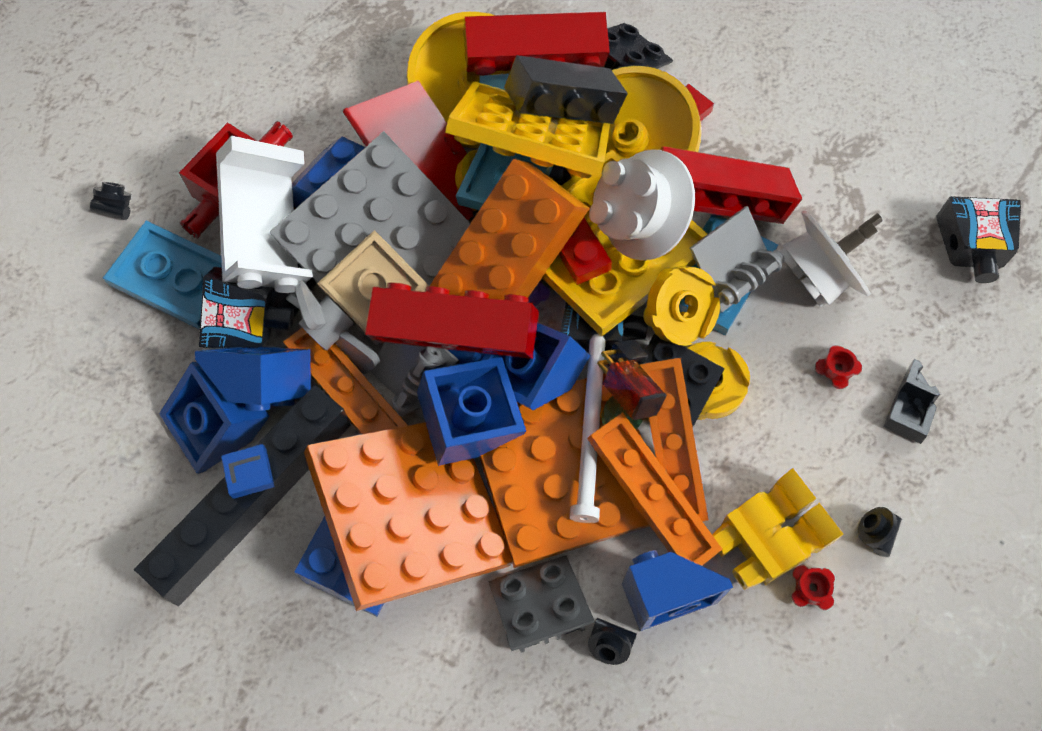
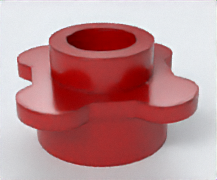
[815,345,862,389]
[791,565,835,610]

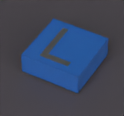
[221,444,275,499]

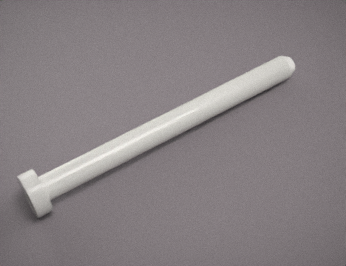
[570,334,605,523]

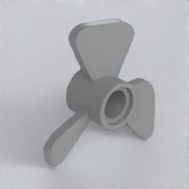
[286,280,380,374]

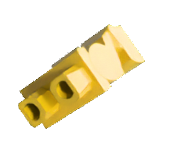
[712,468,844,590]

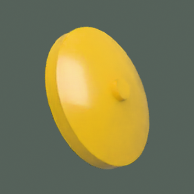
[406,11,510,148]
[566,66,701,178]

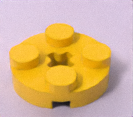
[644,266,720,346]
[687,341,750,420]

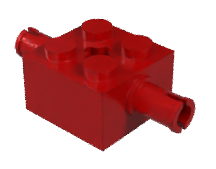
[179,121,293,239]

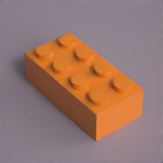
[430,159,590,300]

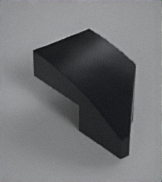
[884,359,941,444]

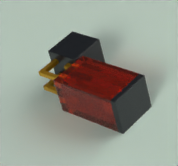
[597,340,667,420]

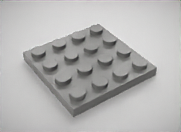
[270,132,470,346]

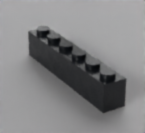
[133,385,351,606]

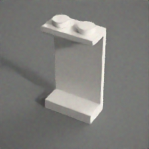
[216,136,313,293]

